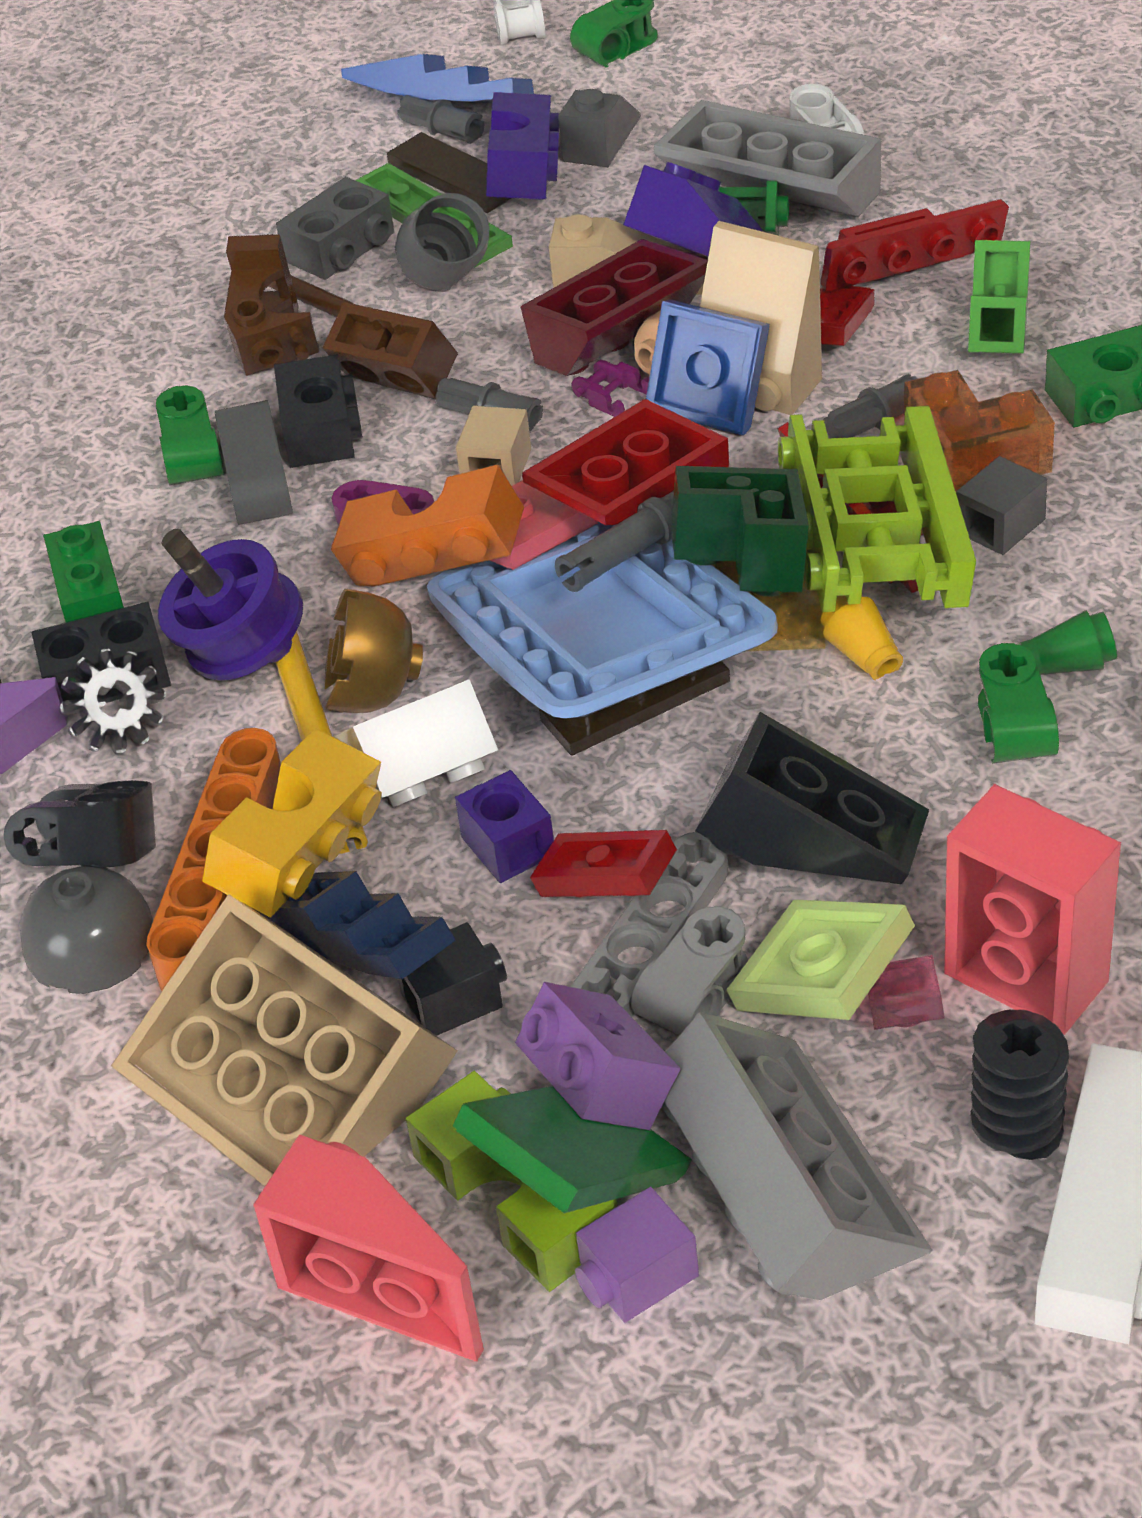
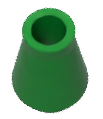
[1019,610,1117,675]

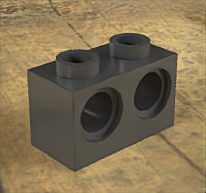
[276,177,395,280]

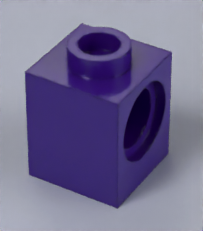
[455,770,554,883]

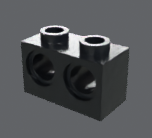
[31,601,172,703]

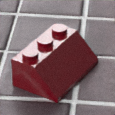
[520,239,708,376]

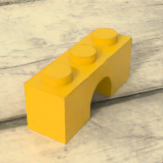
[202,728,382,918]

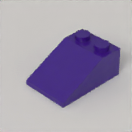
[623,162,764,256]

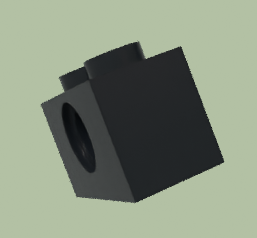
[274,354,363,468]

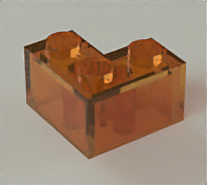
[904,370,1055,492]

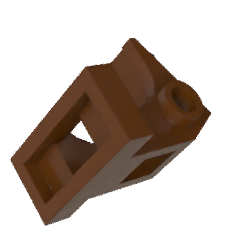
[224,234,320,376]

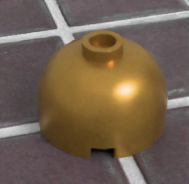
[325,589,423,713]

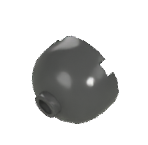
[19,866,153,994]

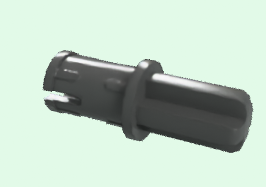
[397,95,485,144]
[823,374,926,438]
[435,378,543,433]

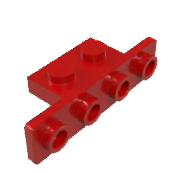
[820,199,1009,292]

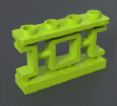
[778,406,976,612]

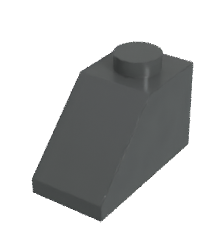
[558,89,641,168]

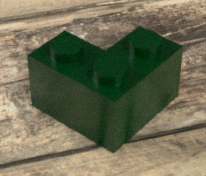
[671,466,809,597]

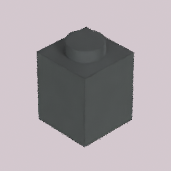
[956,456,1048,555]

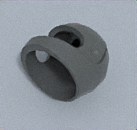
[395,193,490,291]

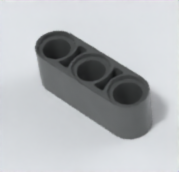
[214,400,293,525]

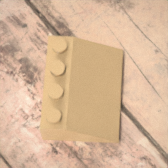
[111,894,458,1186]

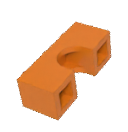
[331,465,524,586]

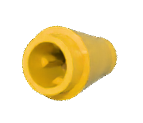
[820,595,903,680]

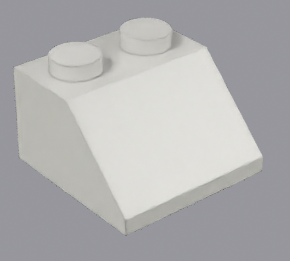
[333,680,498,807]

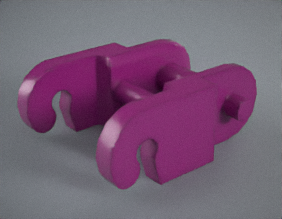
[571,359,649,417]

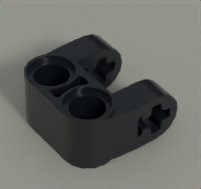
[3,780,156,868]

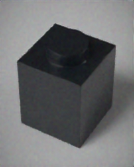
[398,922,507,1036]

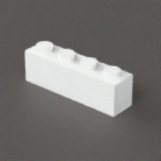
[1035,1043,1142,1344]

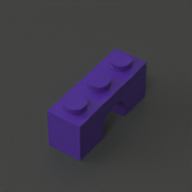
[486,92,559,200]

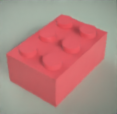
[944,784,1121,1035]

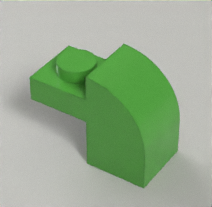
[968,240,1031,353]

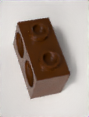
[322,302,458,399]

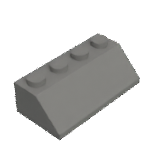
[654,100,881,216]
[662,1012,933,1300]

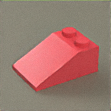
[253,1134,484,1362]

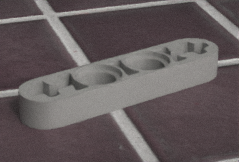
[572,832,728,1017]

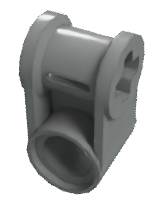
[631,906,748,1035]

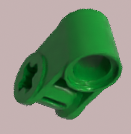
[570,0,658,68]
[156,385,223,485]
[978,643,1059,764]

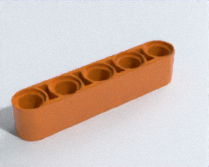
[146,728,281,991]

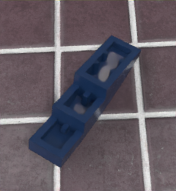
[252,871,456,979]

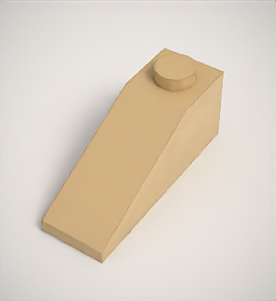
[549,214,708,295]

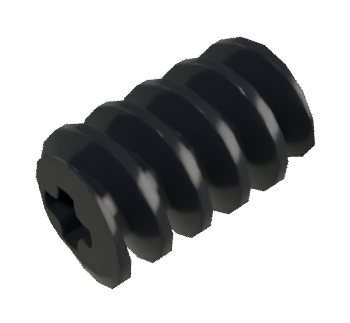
[970,1010,1069,1160]

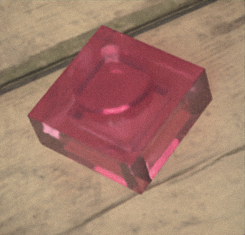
[868,955,945,1030]

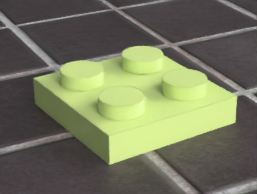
[726,900,915,1020]

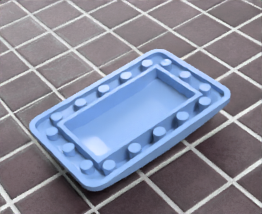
[427,522,778,718]

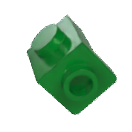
[718,181,789,236]

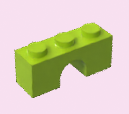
[406,1070,618,1292]

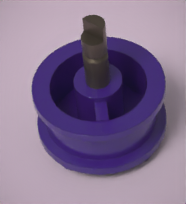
[158,529,303,680]

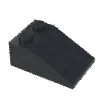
[695,712,930,885]

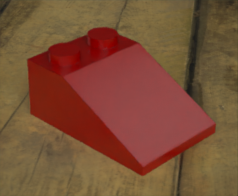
[522,399,729,525]

